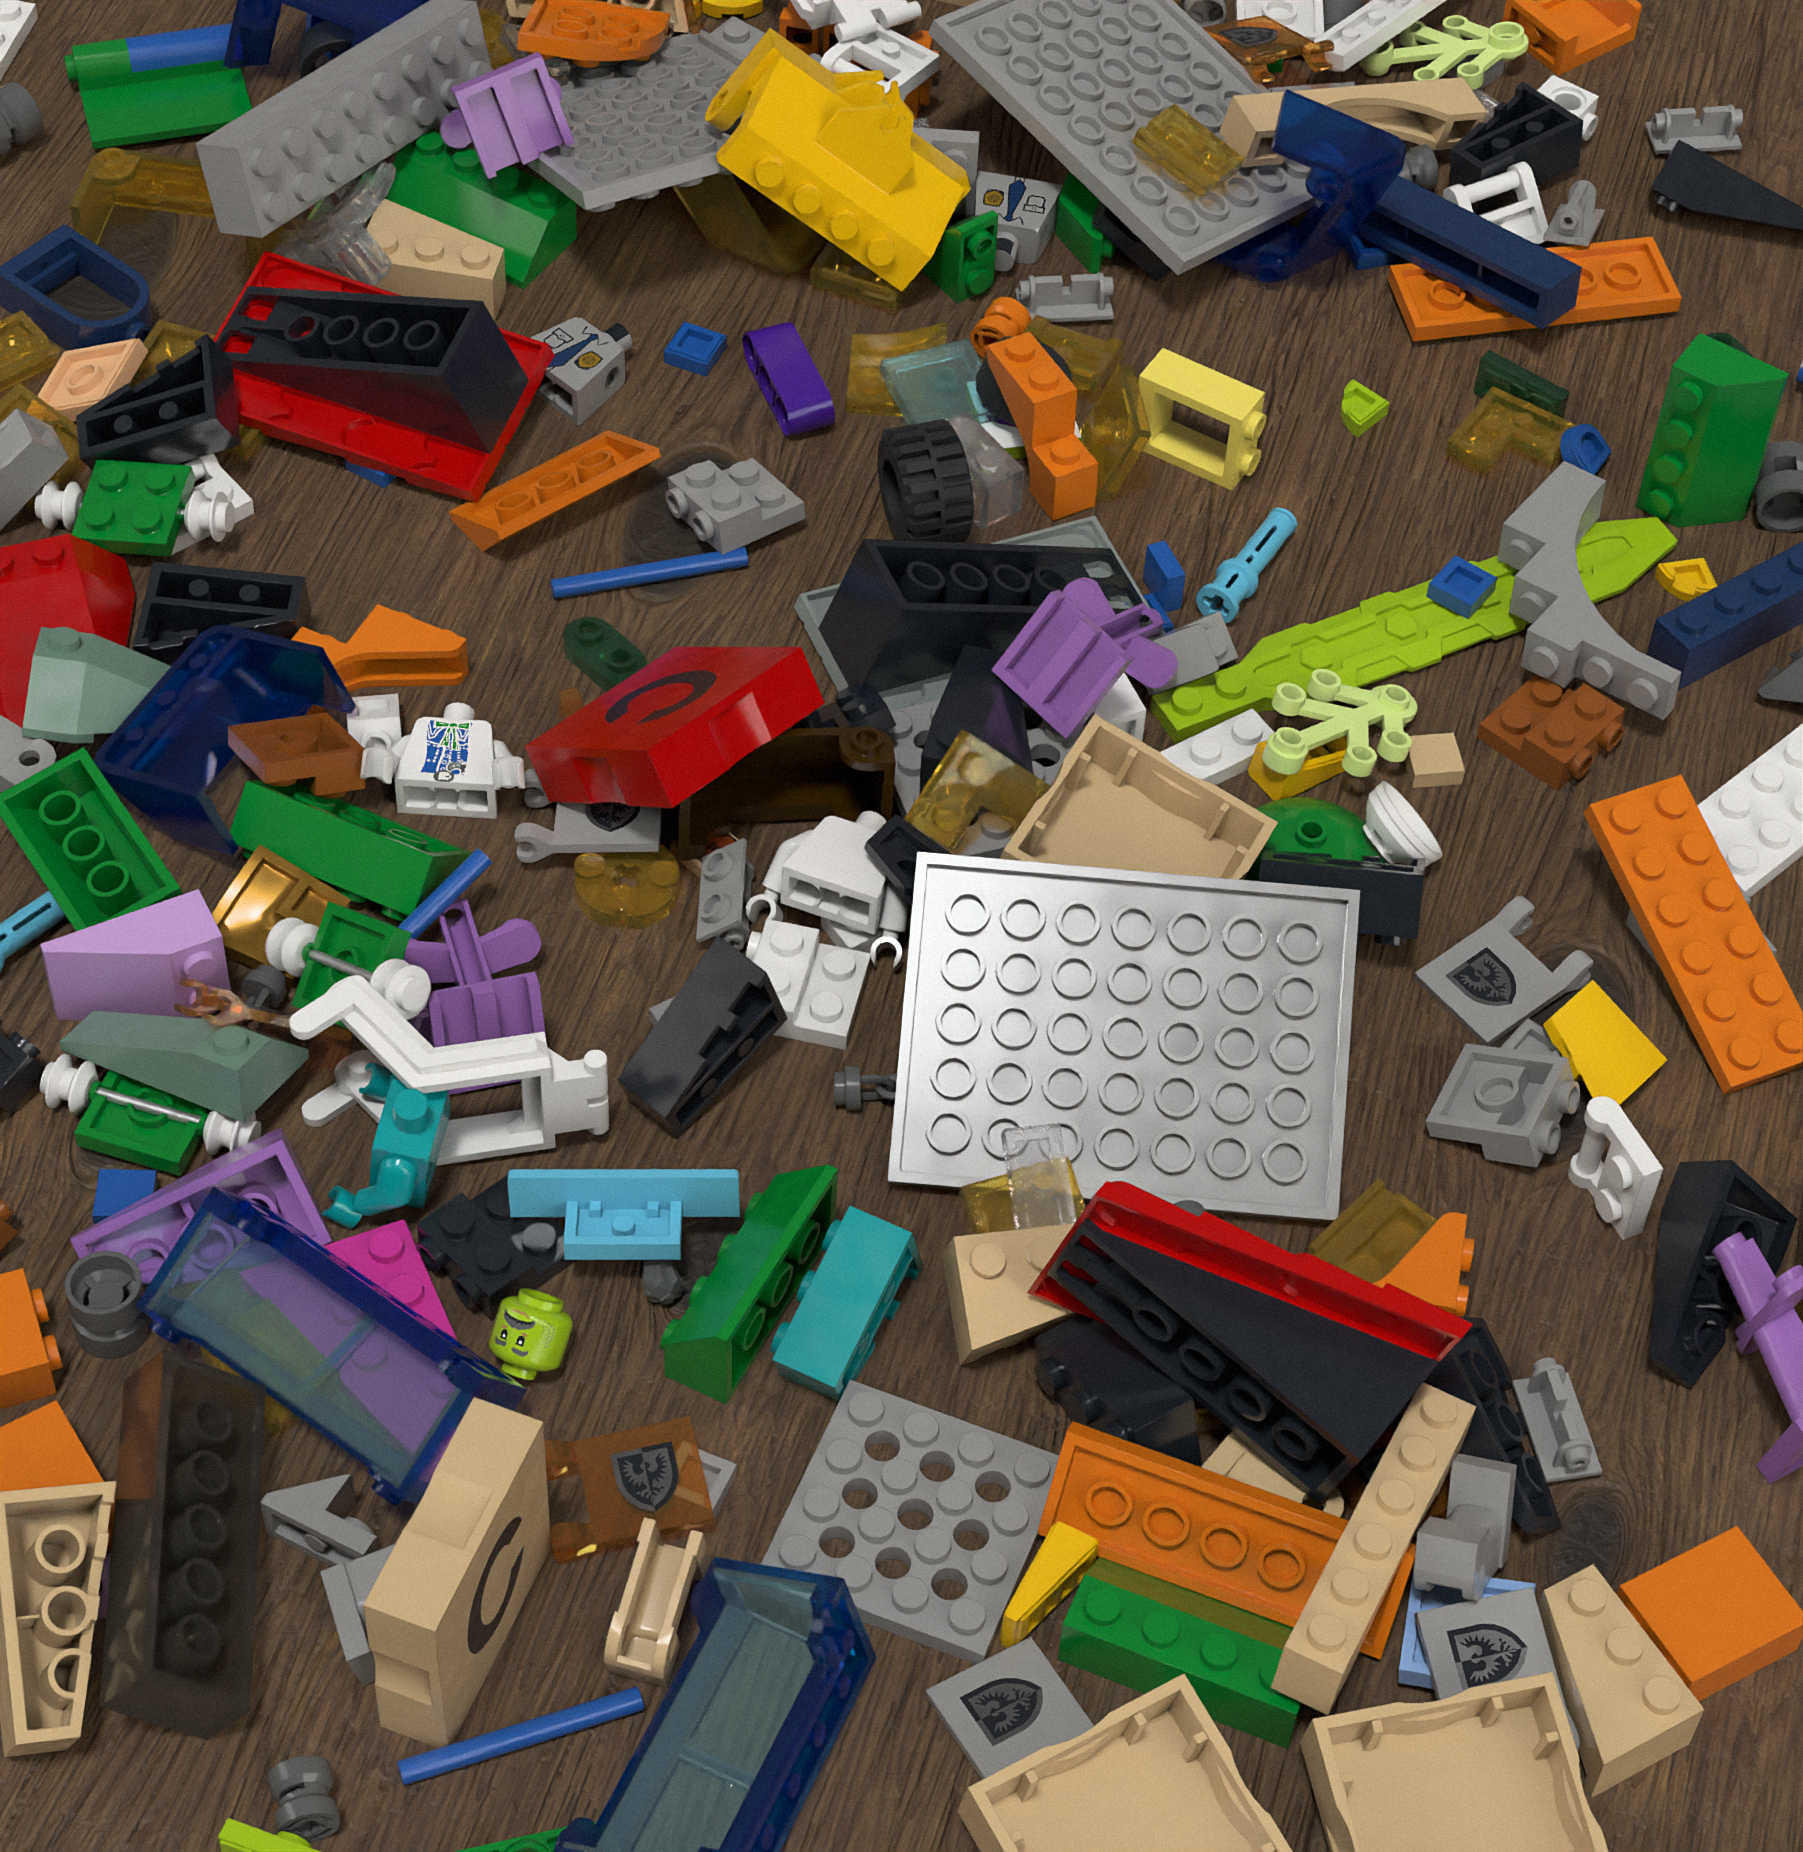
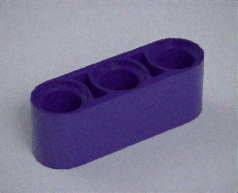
[742,322,835,437]

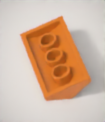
[448,430,661,552]

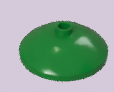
[1244,797,1385,881]

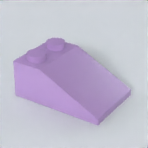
[40,889,233,1020]

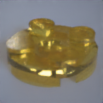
[574,844,680,930]

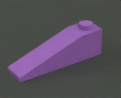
[70,1127,332,1284]

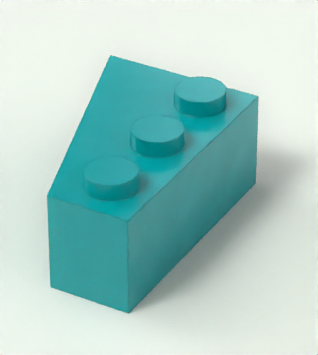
[770,1206,924,1402]

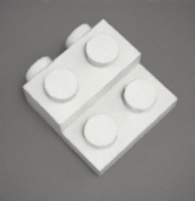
[746,919,871,1050]

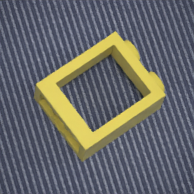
[1131,348,1267,491]

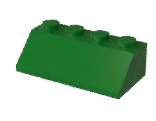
[373,130,577,290]
[1635,333,1789,528]
[0,747,183,931]
[227,780,473,921]
[660,1164,838,1405]
[1057,1557,1305,1749]

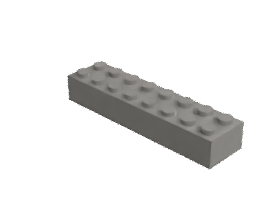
[196,0,493,238]

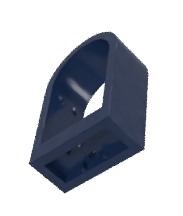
[0,224,154,351]

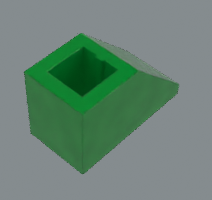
[1056,172,1116,274]
[923,210,999,304]

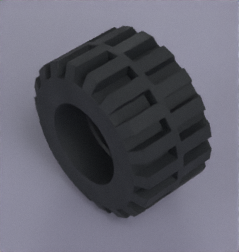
[877,419,974,542]

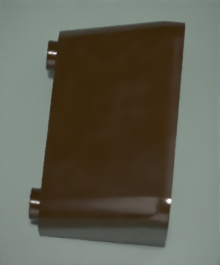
[673,726,896,861]

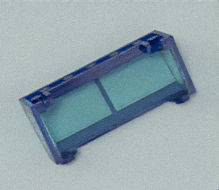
[135,1186,528,1507]
[554,1557,877,1852]

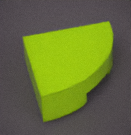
[1340,379,1390,437]

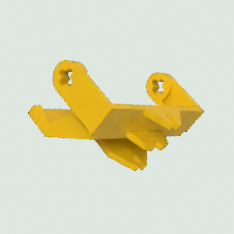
[705,28,971,292]

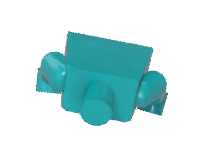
[322,1062,451,1229]

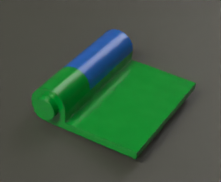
[64,23,252,149]

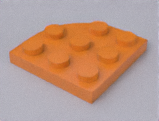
[517,0,671,68]

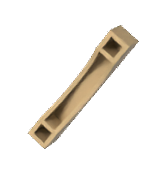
[1219,77,1487,167]
[1271,1382,1476,1715]

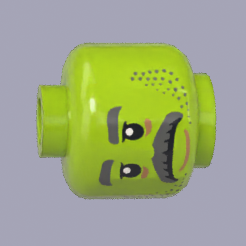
[488,1288,573,1380]

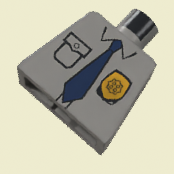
[974,171,1063,271]
[530,317,633,426]

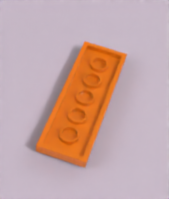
[1388,236,1682,342]
[1583,775,1803,1095]
[1038,1421,1416,1660]

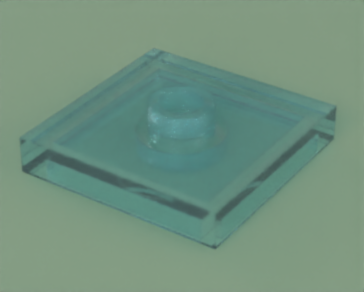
[880,338,1002,431]

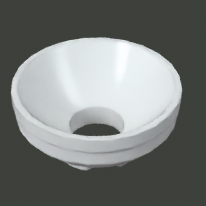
[1363,781,1442,867]

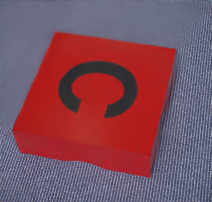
[524,647,825,808]

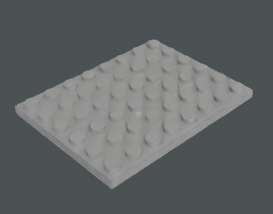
[928,0,1347,275]
[526,29,746,212]
[888,852,1360,1224]

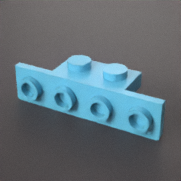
[507,1169,740,1260]

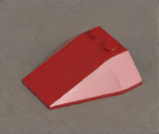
[0,534,136,728]

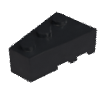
[1448,81,1584,215]
[76,334,241,471]
[133,561,311,673]
[1259,851,1426,946]
[617,935,788,1139]
[1034,1314,1202,1467]

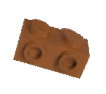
[1477,674,1625,791]
[228,712,370,799]

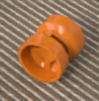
[970,297,1032,359]

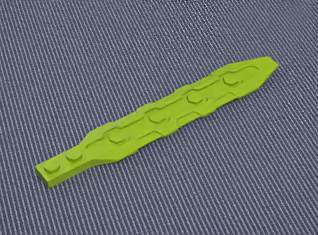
[1150,517,1678,744]

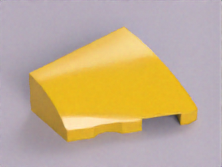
[1543,980,1667,1105]

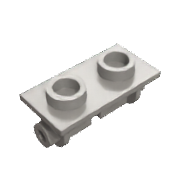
[1645,104,1743,154]
[1543,180,1605,247]
[1015,272,1114,323]
[696,838,755,950]
[1511,1357,1603,1483]

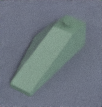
[22,627,246,743]
[59,1010,309,1123]

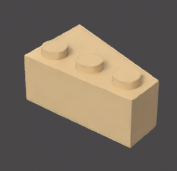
[355,197,506,321]
[1538,1564,1704,1799]

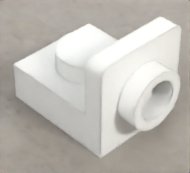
[347,693,402,750]

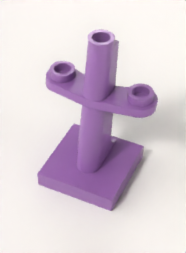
[439,52,575,179]
[992,577,1178,739]
[403,897,546,1095]
[1712,1232,1803,1485]

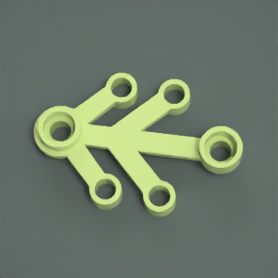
[1358,15,1528,90]
[1262,669,1418,777]

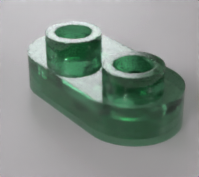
[563,617,647,692]

